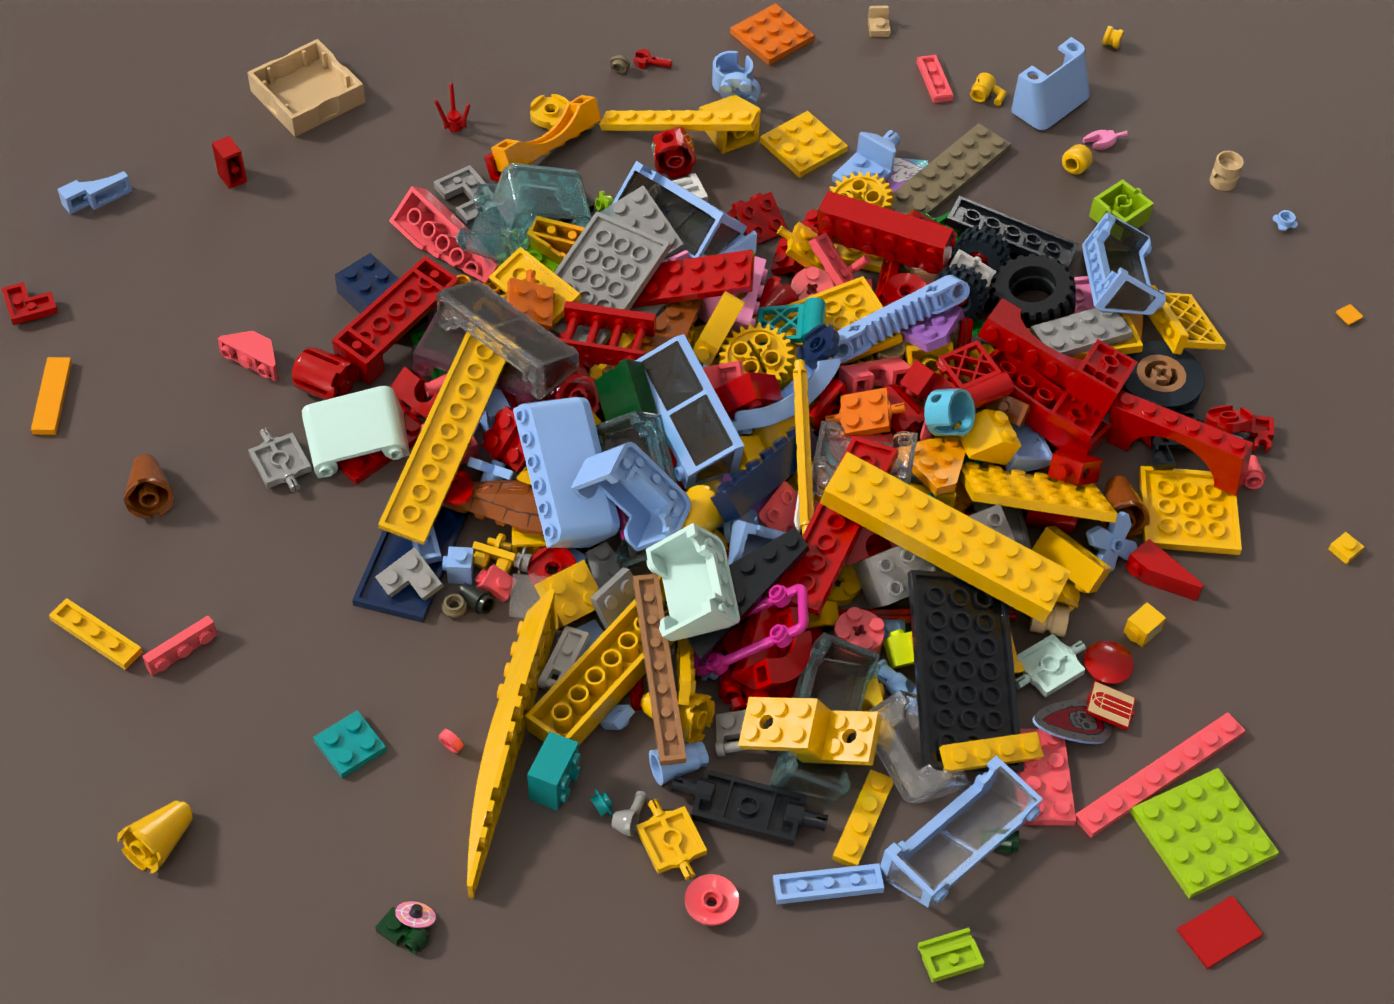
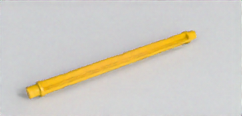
[793,359,814,536]

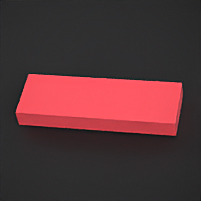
[916,55,954,103]

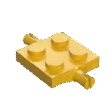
[777,222,826,272]
[636,799,707,881]

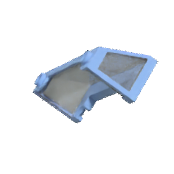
[880,756,1043,908]

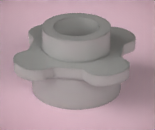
[514,547,534,576]

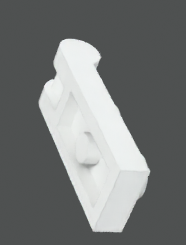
[538,625,590,690]

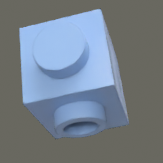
[442,546,475,585]

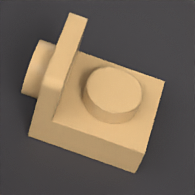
[868,6,890,37]

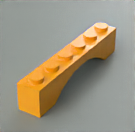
[491,95,602,175]

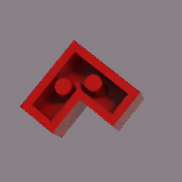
[900,360,957,402]
[714,372,783,420]

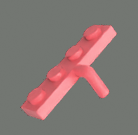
[809,233,871,286]

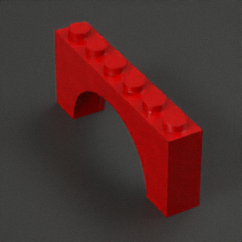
[978,298,1083,388]
[1106,391,1253,496]

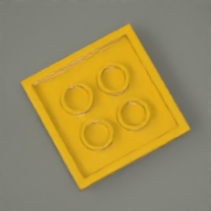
[760,111,848,178]

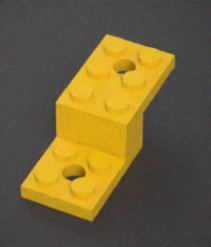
[738,697,882,765]

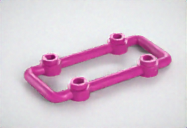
[693,584,809,676]

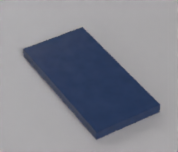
[352,506,469,623]

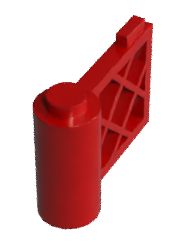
[936,340,1014,409]

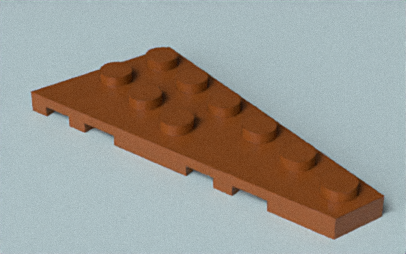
[602,299,702,399]

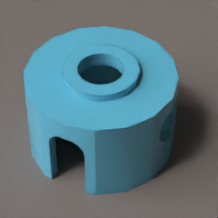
[924,388,975,437]

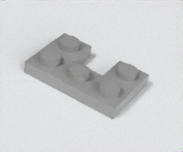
[433,165,504,224]

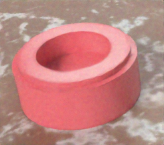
[438,729,464,753]

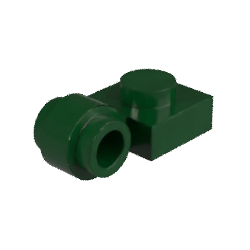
[375,907,430,954]

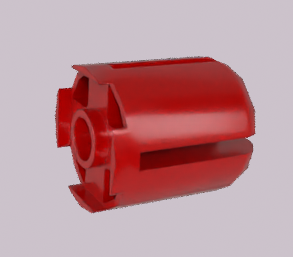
[292,347,360,400]
[881,384,925,448]

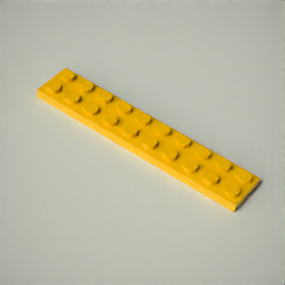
[378,323,515,545]

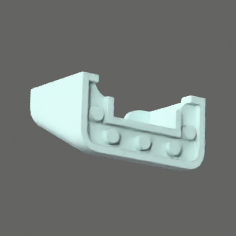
[302,386,410,479]
[646,523,740,641]

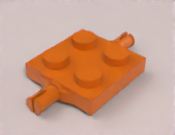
[505,269,554,341]
[825,387,906,438]

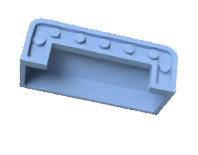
[513,397,620,548]

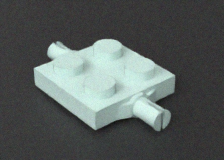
[1015,634,1086,698]

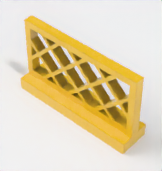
[1148,285,1226,354]

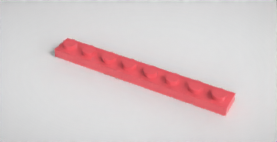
[1075,712,1246,838]

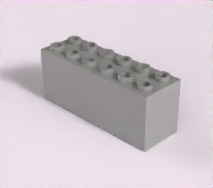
[852,504,1015,609]

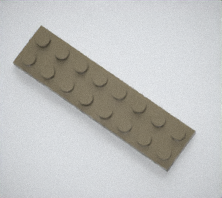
[892,123,1011,216]

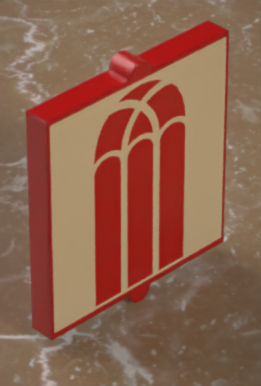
[1085,681,1136,731]

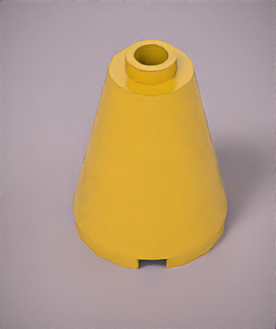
[681,485,724,533]
[641,692,715,743]
[117,801,193,873]

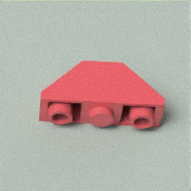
[217,331,279,382]

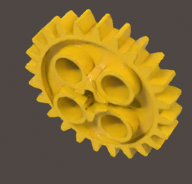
[829,171,894,210]
[719,322,795,385]

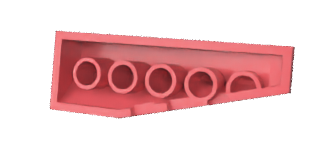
[389,186,499,283]

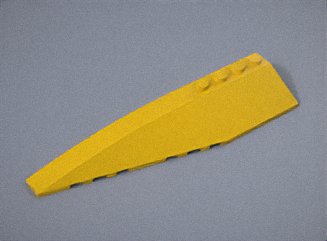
[467,589,557,899]

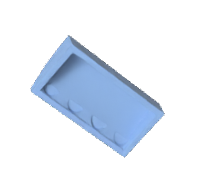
[1004,423,1053,472]

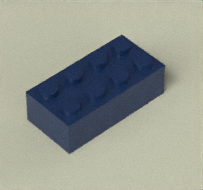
[335,253,428,336]

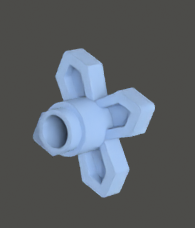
[467,457,520,482]
[1086,511,1137,572]

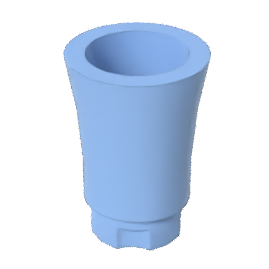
[649,741,709,786]

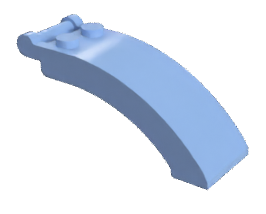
[704,358,841,436]

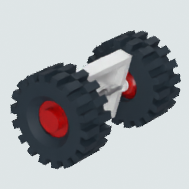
[935,226,1011,323]

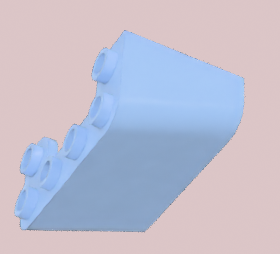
[1011,37,1090,130]

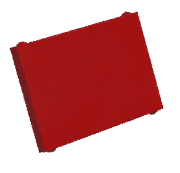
[1177,896,1263,969]

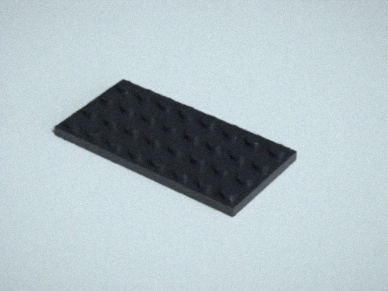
[907,570,1024,773]

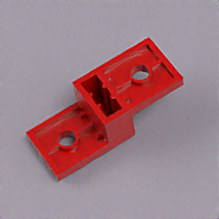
[1047,339,1138,443]

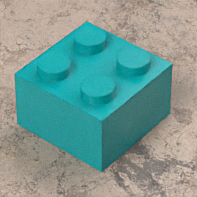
[527,731,582,811]

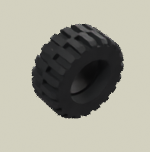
[990,254,1076,329]

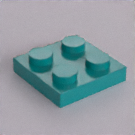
[313,710,387,779]

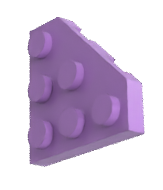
[900,305,965,352]

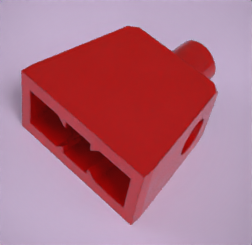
[1048,447,1103,486]

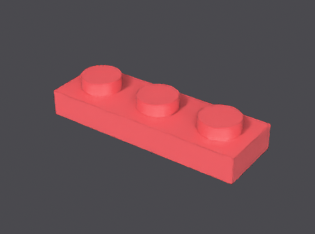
[143,616,217,676]

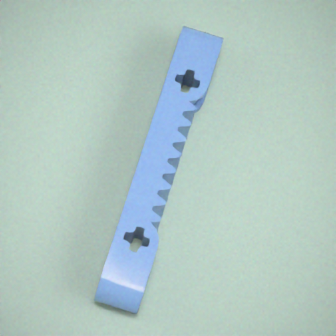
[832,275,970,363]

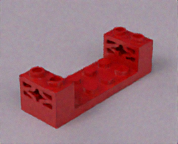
[332,255,461,385]

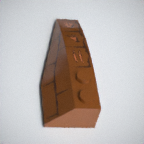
[442,480,544,536]

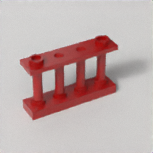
[552,301,657,369]

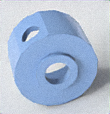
[712,51,753,93]

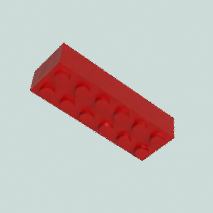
[818,191,953,275]
[971,348,1113,455]

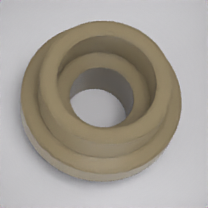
[610,55,631,73]
[442,594,467,618]

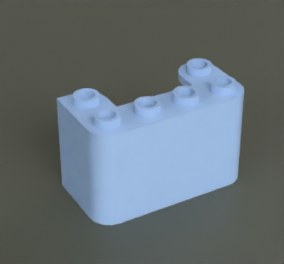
[570,442,691,551]

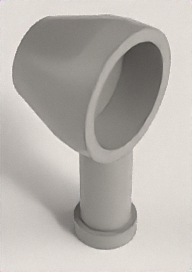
[612,791,648,837]

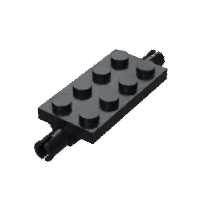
[670,769,829,846]

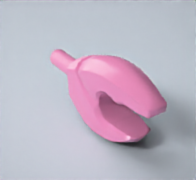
[1083,130,1128,150]

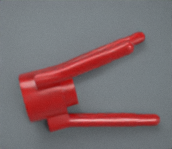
[434,82,470,132]

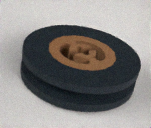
[1118,341,1205,410]

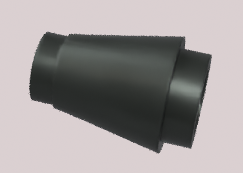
[458,583,495,614]

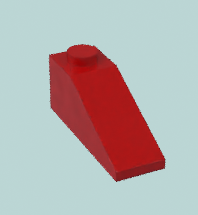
[1125,539,1204,601]

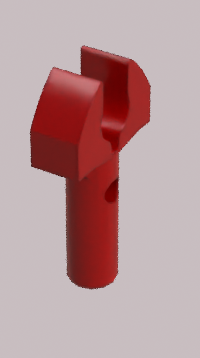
[633,49,672,69]

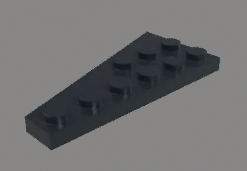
[665,527,809,663]

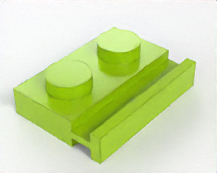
[917,927,984,983]

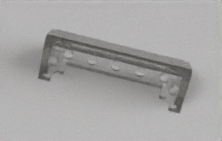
[436,280,579,400]

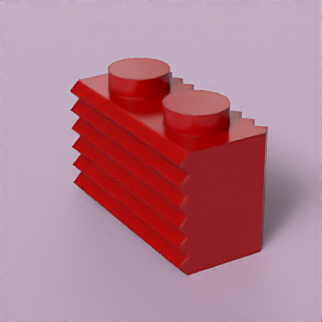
[212,136,247,189]

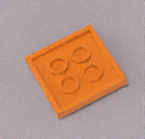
[730,3,815,66]

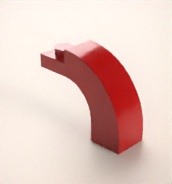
[752,607,812,690]

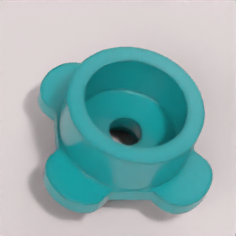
[590,789,613,816]

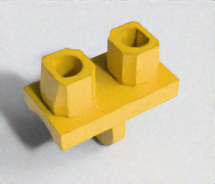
[472,533,516,574]

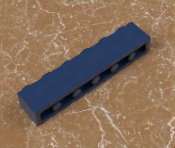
[710,426,823,523]

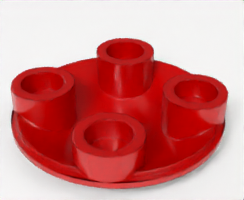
[1083,641,1134,686]

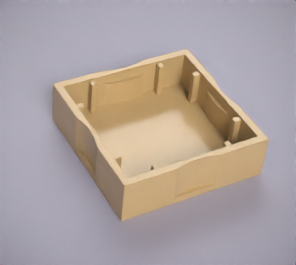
[247,39,365,137]

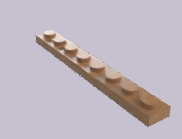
[633,574,687,766]

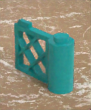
[757,297,826,346]

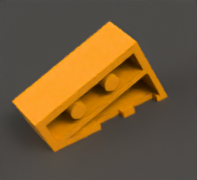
[527,215,585,265]

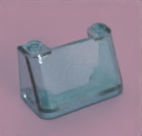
[492,163,591,230]
[456,181,538,263]

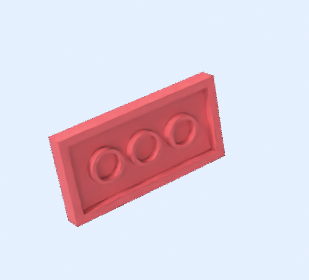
[1016,729,1076,826]

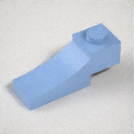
[57,171,132,214]

